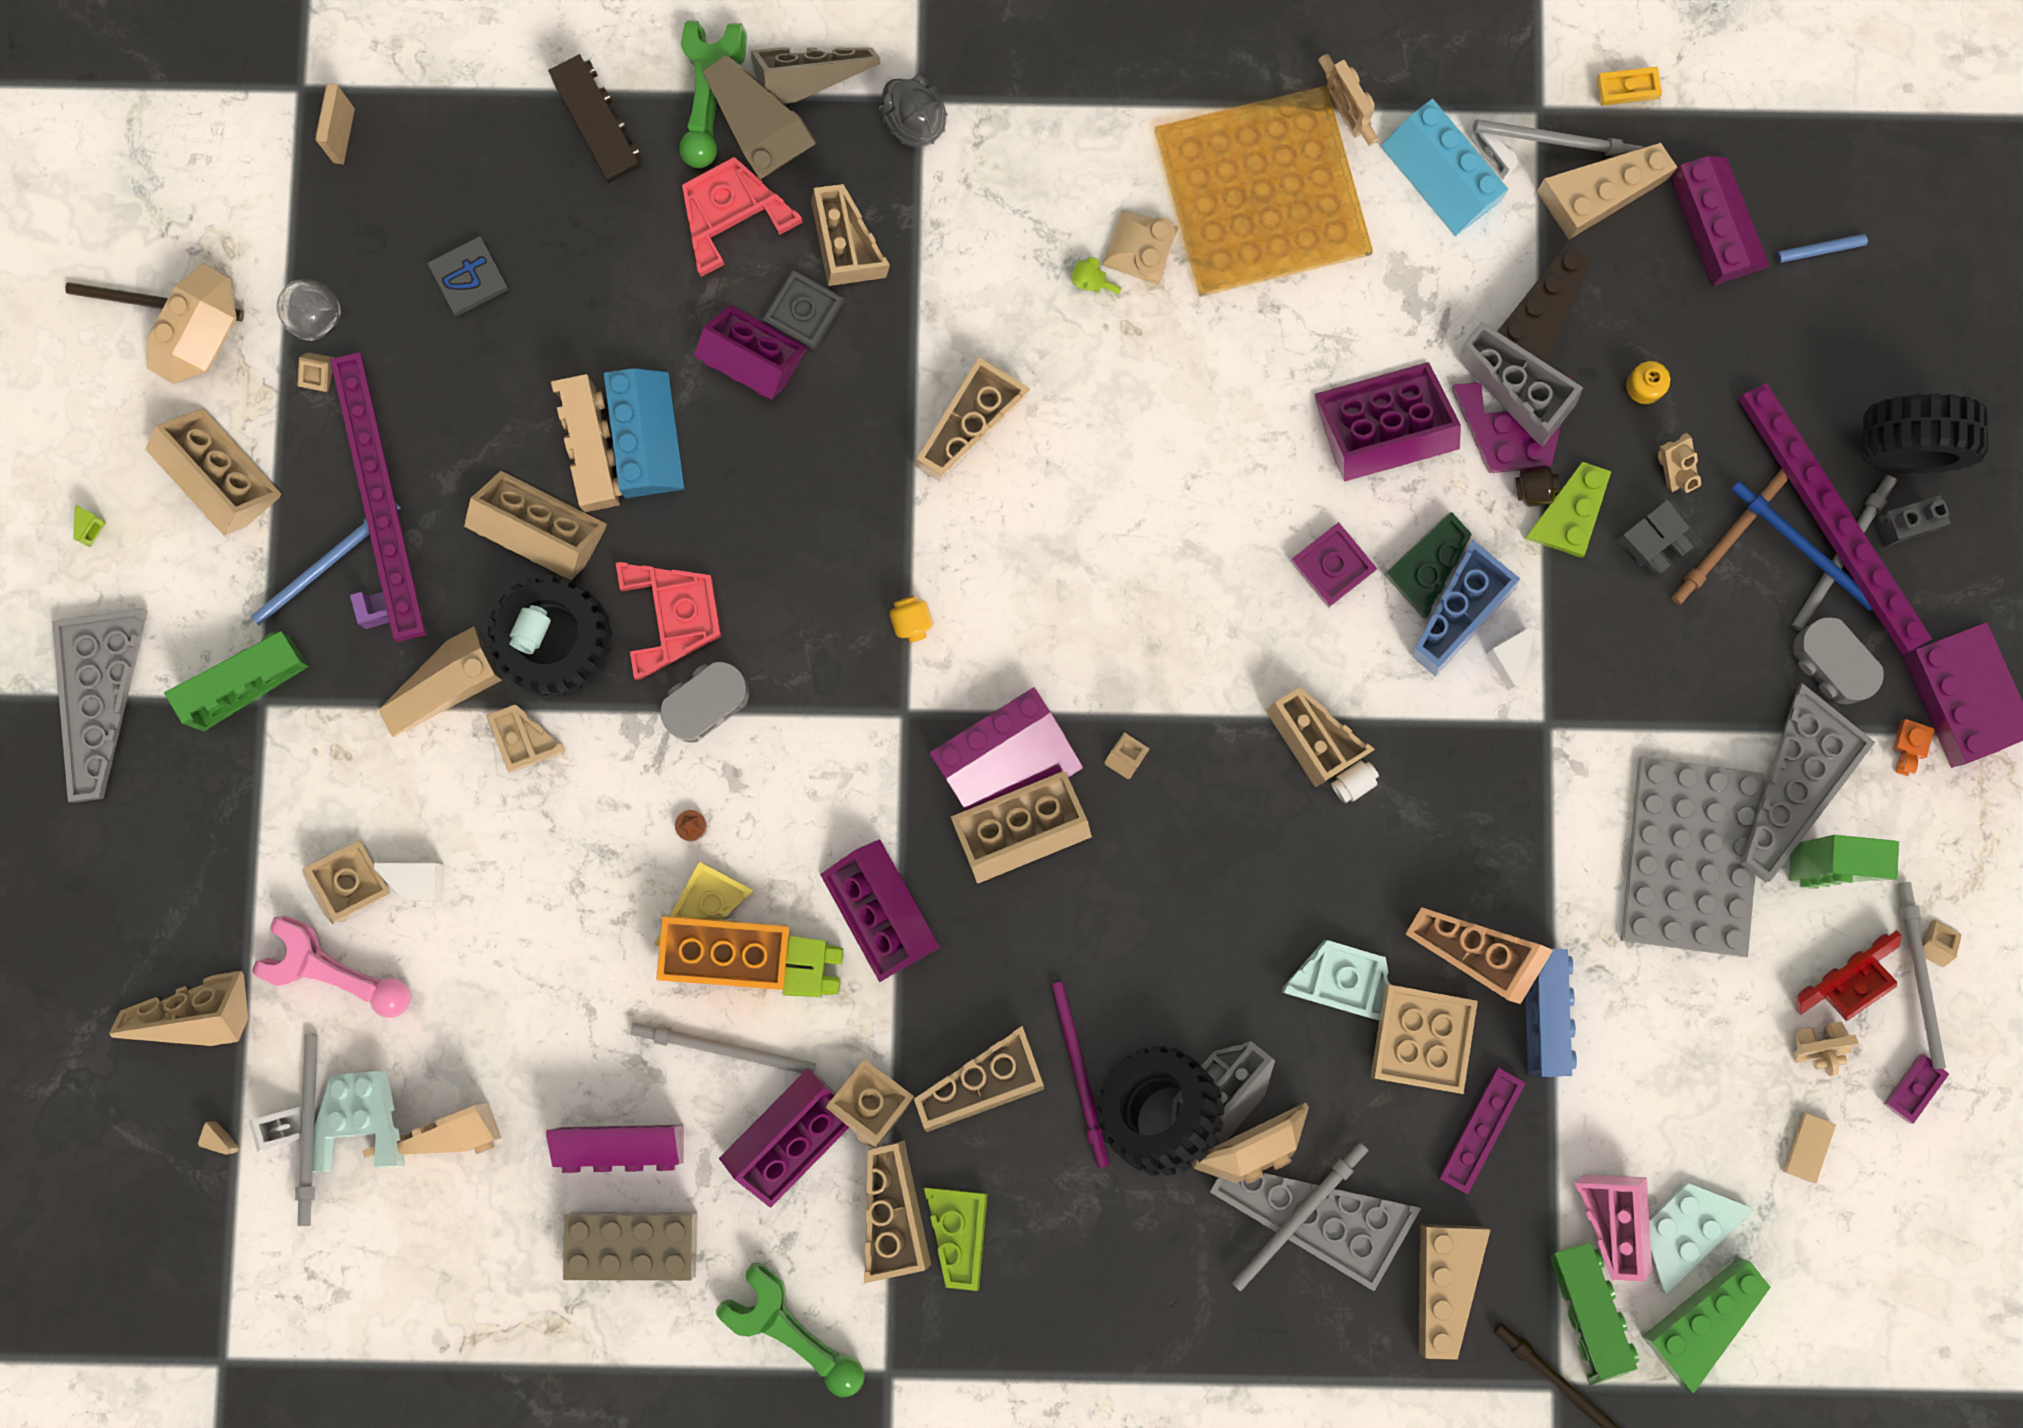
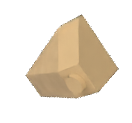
[379,626,502,737]
[363,1103,501,1157]

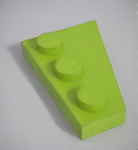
[1524,462,1611,558]
[924,1187,988,1291]

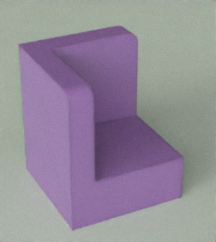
[350,592,390,629]

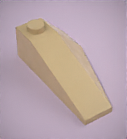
[109,971,248,1046]

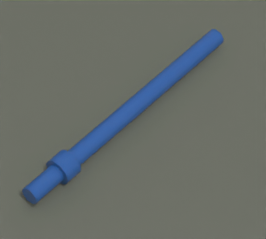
[1731,480,1872,611]

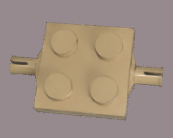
[1318,54,1379,146]

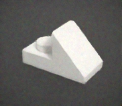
[1467,123,1519,180]

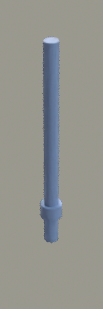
[251,502,401,625]

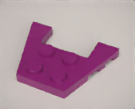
[1452,377,1571,473]

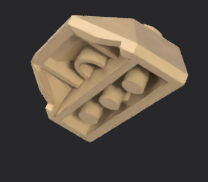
[147,263,237,384]
[1191,1102,1309,1184]

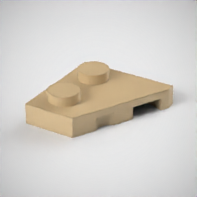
[486,704,565,773]

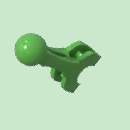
[679,20,747,168]
[716,1262,865,1397]

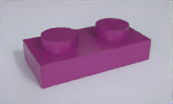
[1883,1054,1949,1124]

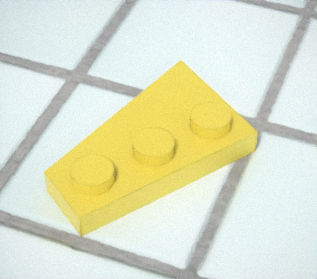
[654,861,754,946]

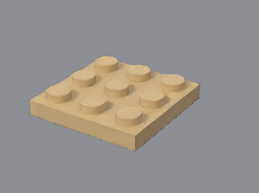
[1370,984,1478,1094]

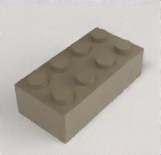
[563,1212,697,1281]

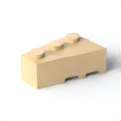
[811,184,890,286]
[1265,687,1375,788]

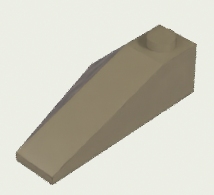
[751,48,880,106]
[702,55,817,179]

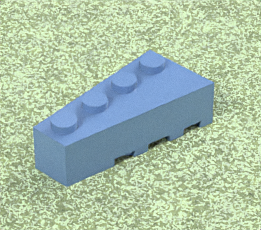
[1412,540,1520,677]

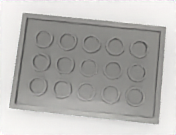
[1621,757,1765,957]

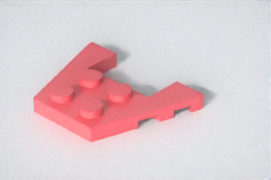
[682,157,803,277]
[616,562,722,680]

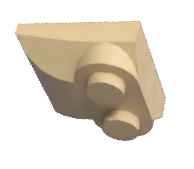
[1102,210,1178,285]
[302,840,390,924]
[826,1059,914,1148]

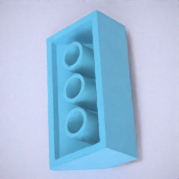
[1381,98,1508,237]

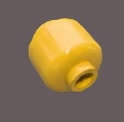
[1626,361,1671,404]
[889,595,933,643]

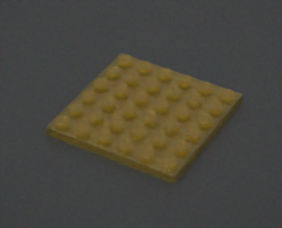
[1155,85,1373,297]

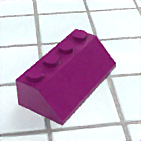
[1670,156,1769,286]
[820,839,940,982]
[719,1068,849,1208]
[546,1125,684,1173]

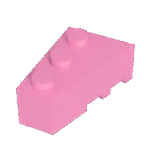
[1575,1174,1652,1282]

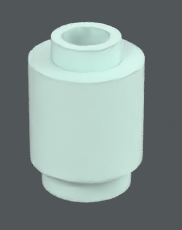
[509,605,551,654]

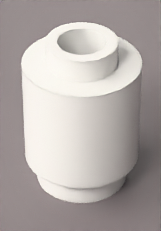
[1331,760,1379,803]

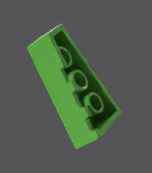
[163,631,309,731]
[1550,1242,1639,1386]
[1642,1258,1771,1394]

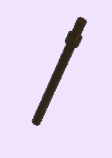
[65,282,244,322]
[1494,1323,1620,1428]

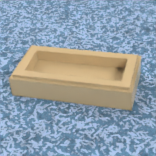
[1783,1112,1836,1184]

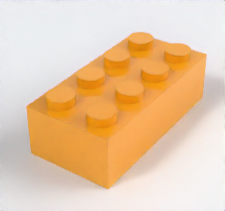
[656,915,789,990]

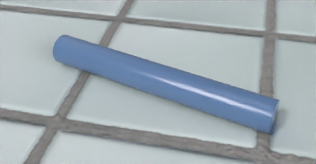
[1776,234,1868,263]

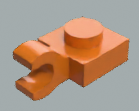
[1893,719,1935,776]

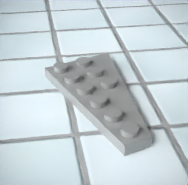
[1741,683,1875,883]
[1209,1173,1421,1291]

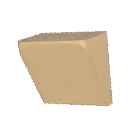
[297,353,334,392]
[1105,732,1150,779]
[1922,920,1962,967]
[198,1121,239,1155]

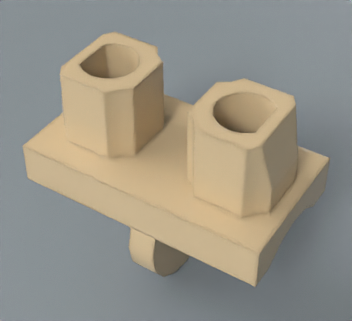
[1658,433,1701,493]
[1793,1022,1859,1076]

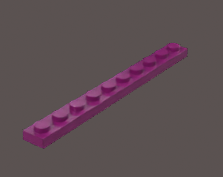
[330,352,426,642]
[1738,383,1932,655]

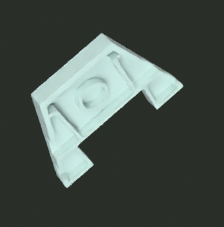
[312,1071,405,1173]

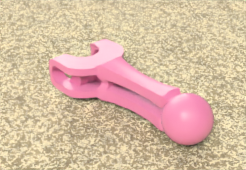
[252,916,411,1018]

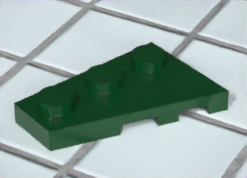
[1384,512,1472,619]

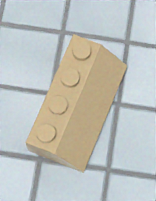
[145,408,281,536]
[464,471,607,580]
[951,771,1092,884]

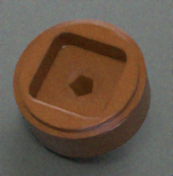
[675,810,707,842]

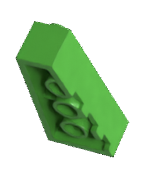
[1789,834,1899,889]

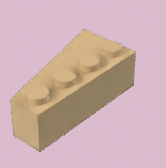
[914,357,1030,481]
[551,374,622,512]
[864,1140,931,1283]

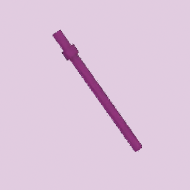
[1051,981,1110,1168]

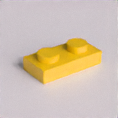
[1596,66,1662,106]

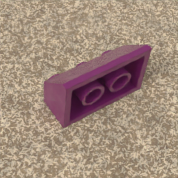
[694,304,808,400]

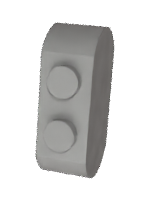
[1793,617,1884,704]
[661,662,749,743]

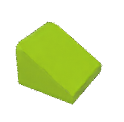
[73,505,106,547]

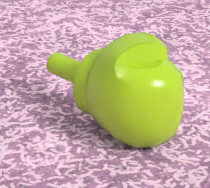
[1071,257,1122,294]

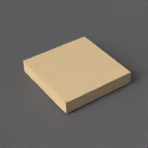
[315,83,355,164]

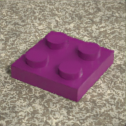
[1290,522,1377,608]

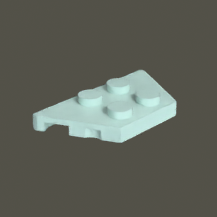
[1281,940,1391,1021]
[1649,1182,1754,1294]

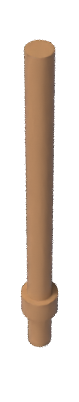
[1671,469,1789,605]

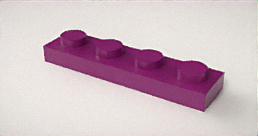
[1438,1067,1526,1194]

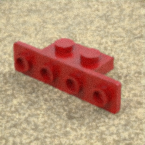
[1796,930,1902,1022]

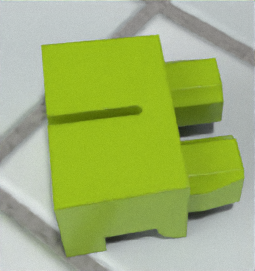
[782,936,844,998]

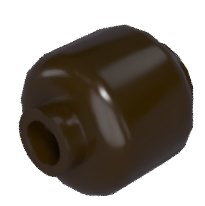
[1515,465,1561,507]

